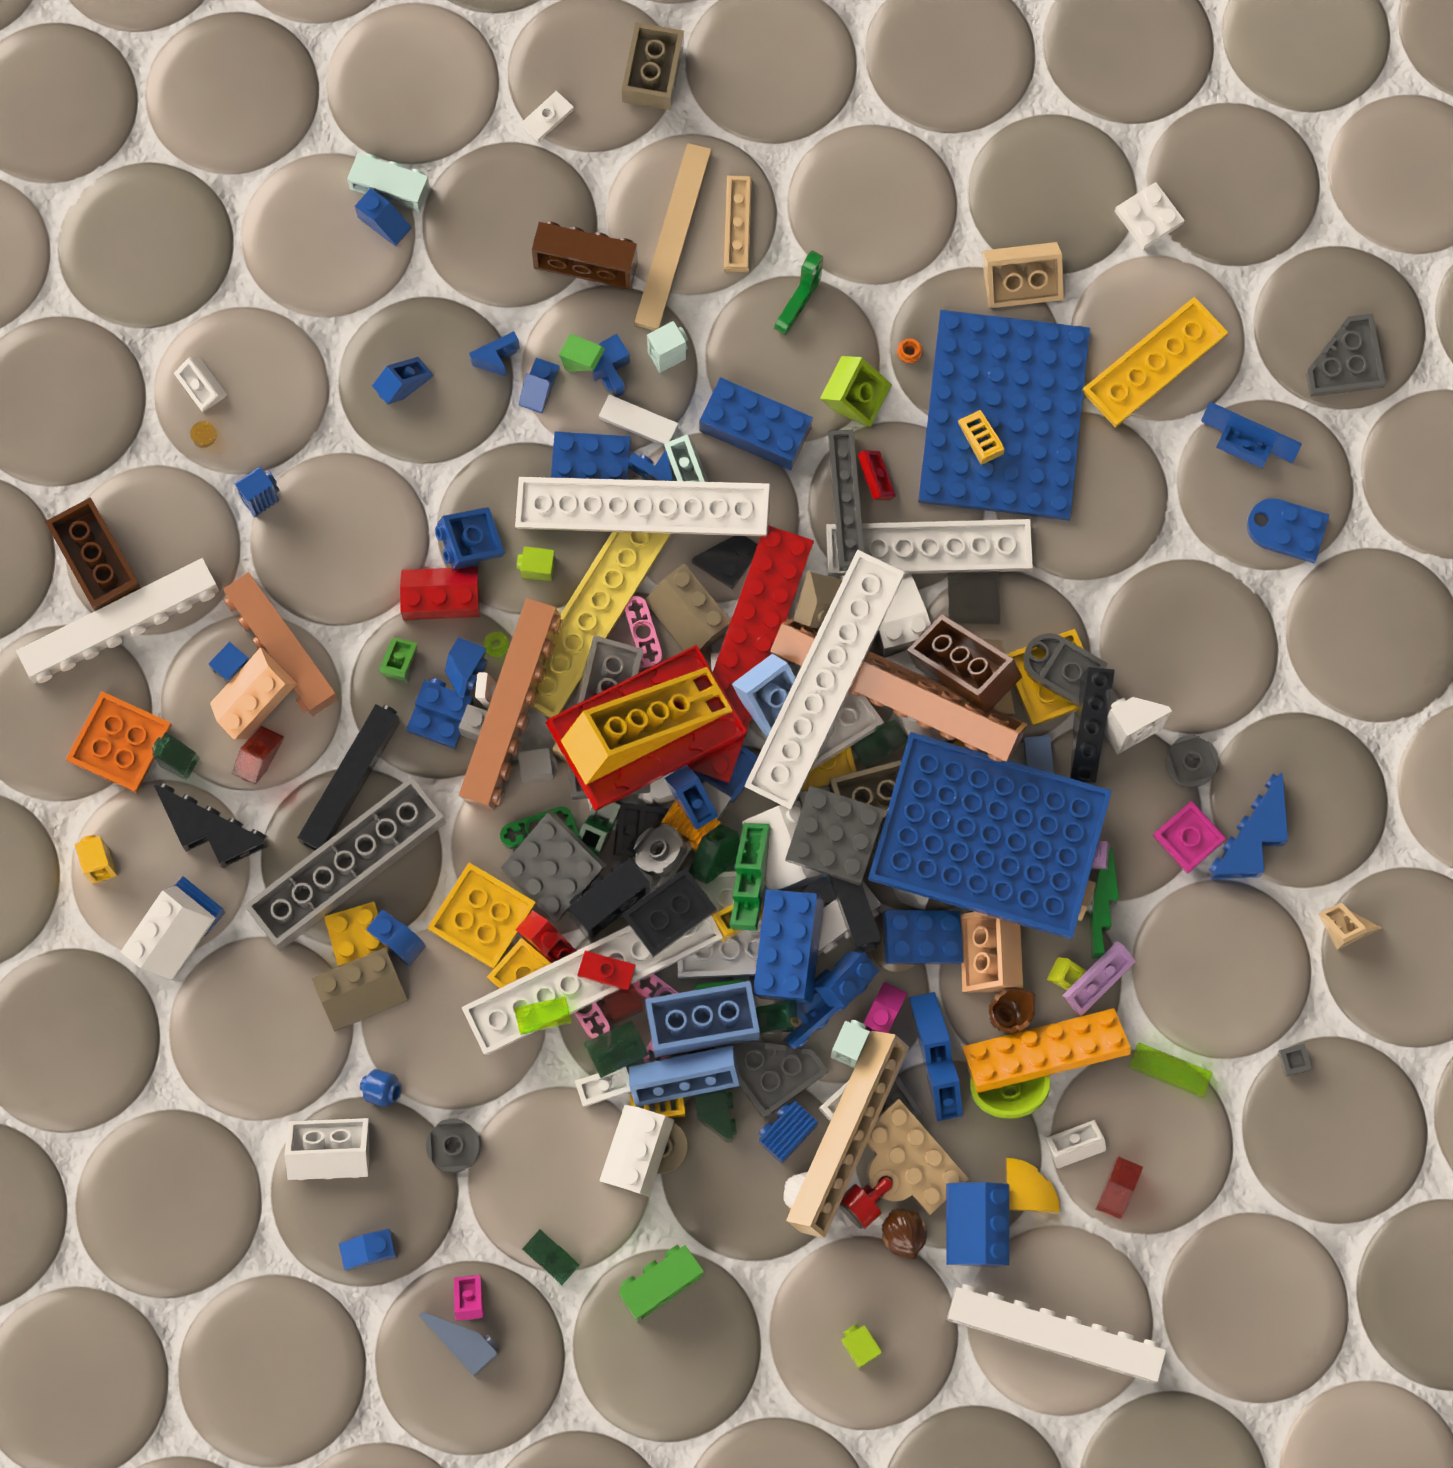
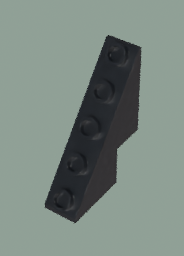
[1070,667,1115,782]
[154,783,268,868]

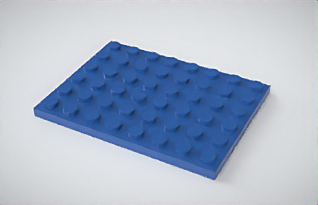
[918,310,1090,521]
[868,732,1112,940]

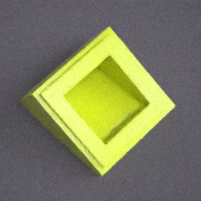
[1047,957,1086,990]

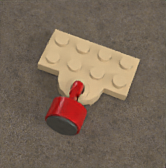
[839,1099,969,1229]

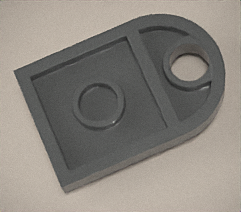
[1023,633,1108,707]

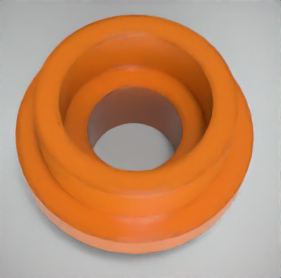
[897,338,922,363]

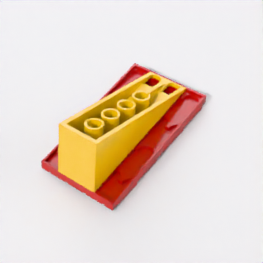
[545,645,747,811]

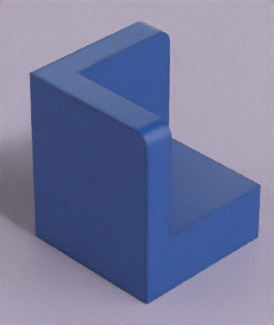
[208,642,249,681]

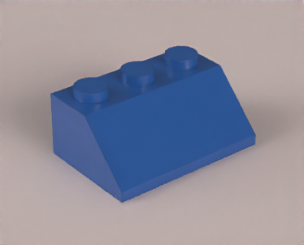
[946,1182,1009,1268]

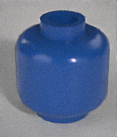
[360,1069,402,1107]

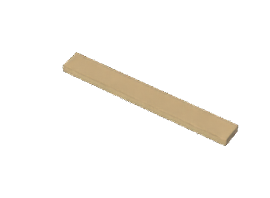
[634,143,711,331]

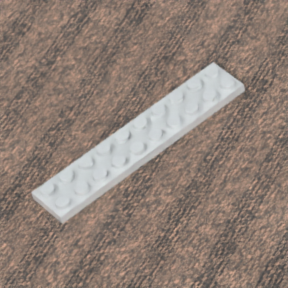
[515,477,771,536]
[744,550,906,809]
[461,915,723,1056]

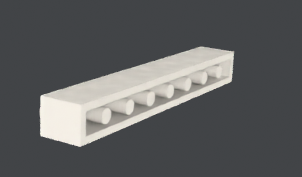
[16,558,219,684]
[946,1284,1166,1383]

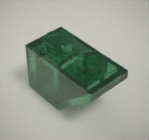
[152,732,200,781]
[689,824,740,884]
[694,1089,737,1143]

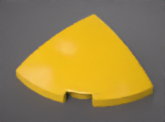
[1006,1158,1060,1213]

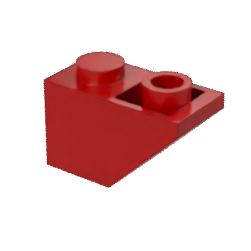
[515,911,576,963]

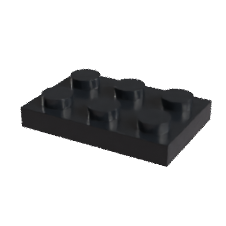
[622,868,717,958]

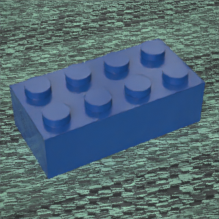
[699,377,813,470]
[753,889,824,1003]

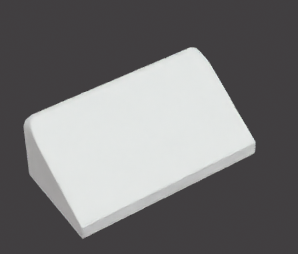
[174,357,227,412]
[1045,1120,1106,1168]

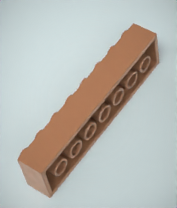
[458,598,563,811]

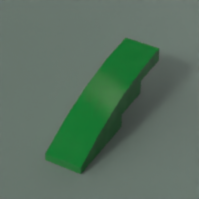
[730,823,770,931]
[1090,848,1119,958]

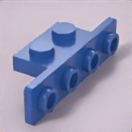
[1201,402,1302,468]
[783,969,872,1049]

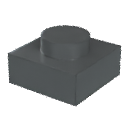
[1278,1043,1312,1077]

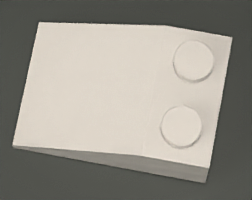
[876,574,931,657]

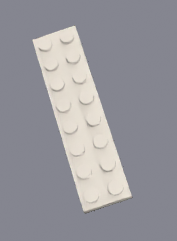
[826,519,1033,576]

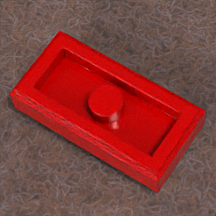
[858,450,896,501]
[577,950,636,991]

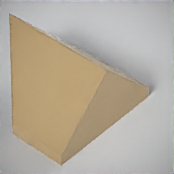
[1319,902,1382,950]

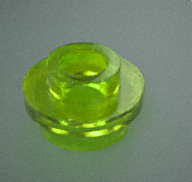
[483,632,509,657]

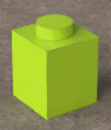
[516,546,555,582]
[841,1324,882,1369]

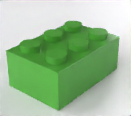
[618,1244,704,1323]

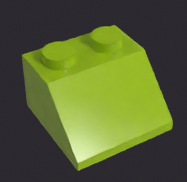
[820,356,892,427]

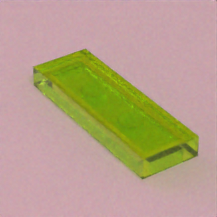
[1128,1042,1213,1098]

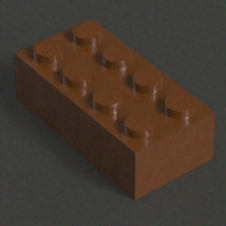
[532,221,638,290]
[45,497,141,611]
[907,614,1022,713]

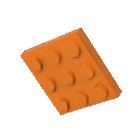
[66,691,172,794]

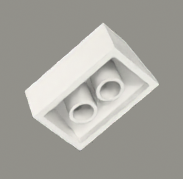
[1104,697,1172,755]
[742,801,825,891]
[121,886,216,980]
[600,1105,674,1197]
[285,1118,370,1180]

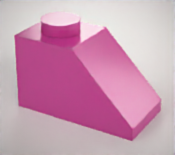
[863,982,908,1033]

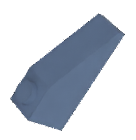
[419,1312,499,1377]

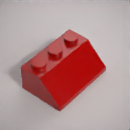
[400,566,480,621]

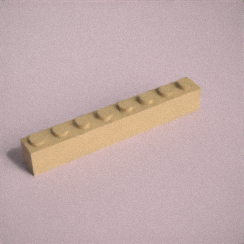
[786,1031,909,1238]

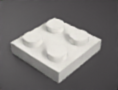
[1114,182,1185,250]

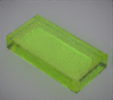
[514,996,572,1035]

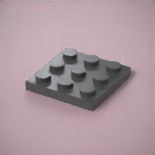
[785,786,885,886]
[501,811,607,922]

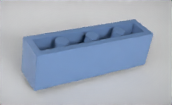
[629,1045,740,1107]

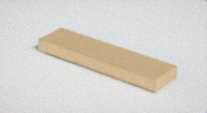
[724,175,752,272]

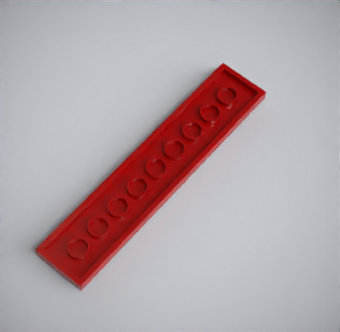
[688,525,814,784]

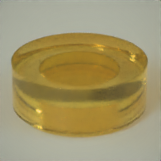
[190,421,217,448]

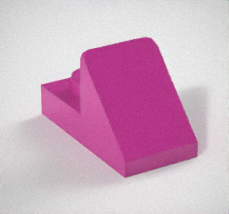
[454,1275,484,1321]

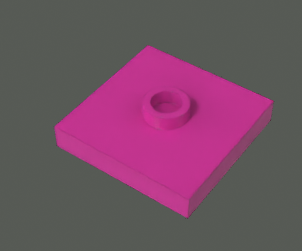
[1152,801,1227,874]

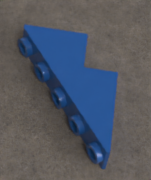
[1208,773,1288,879]
[909,992,963,1122]

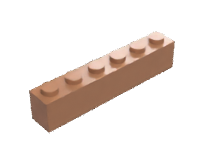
[223,572,338,717]

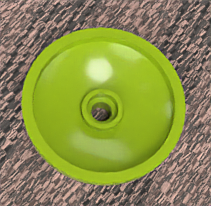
[970,1075,1050,1118]

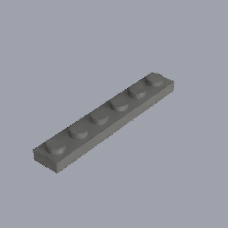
[828,429,864,571]

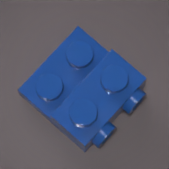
[435,507,505,570]
[406,678,474,749]

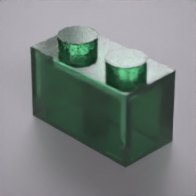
[584,1021,649,1078]

